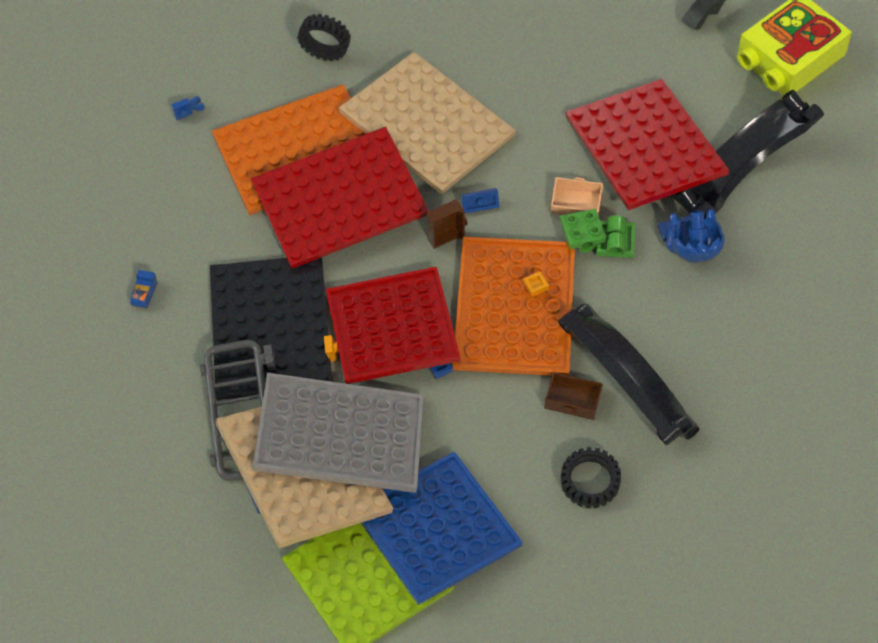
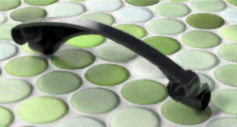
[675,89,824,219]
[557,304,700,446]

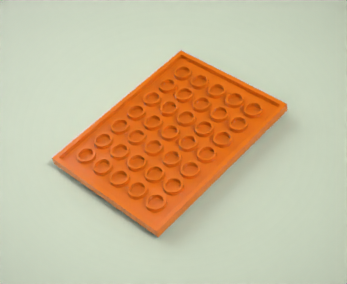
[211,84,365,215]
[452,237,575,376]

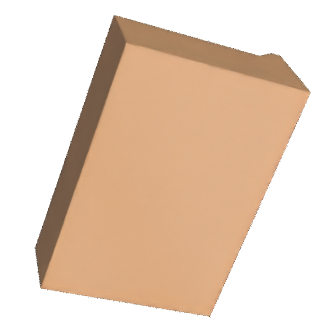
[551,177,603,216]

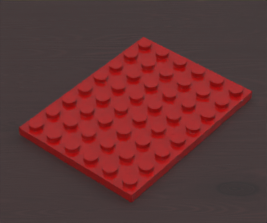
[566,79,729,210]
[251,126,429,269]

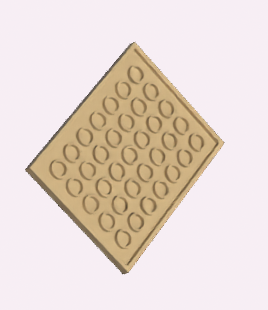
[339,52,516,195]
[216,406,393,548]

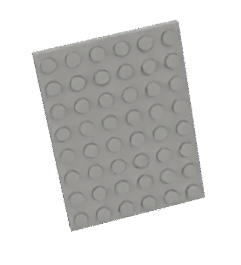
[253,373,423,493]

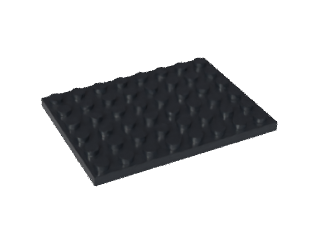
[210,257,333,400]

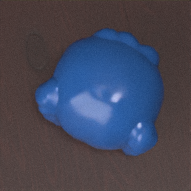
[666,209,725,263]

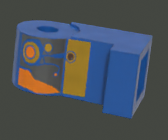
[130,270,158,308]

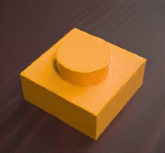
[523,271,549,297]
[324,335,339,362]

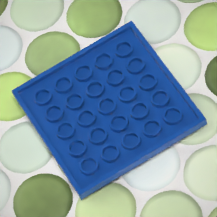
[361,451,523,605]

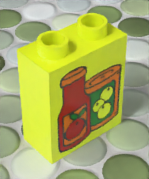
[737,0,852,95]

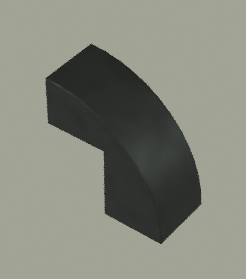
[681,0,726,30]

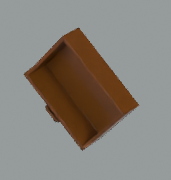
[426,199,468,249]
[544,372,603,420]

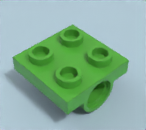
[560,209,606,253]
[596,215,635,258]

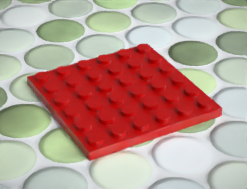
[326,266,461,384]

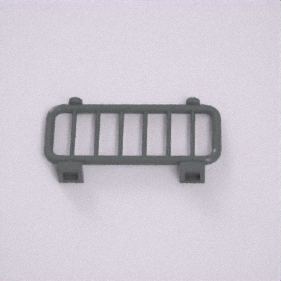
[199,340,276,481]

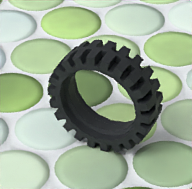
[297,14,351,61]
[561,447,621,509]

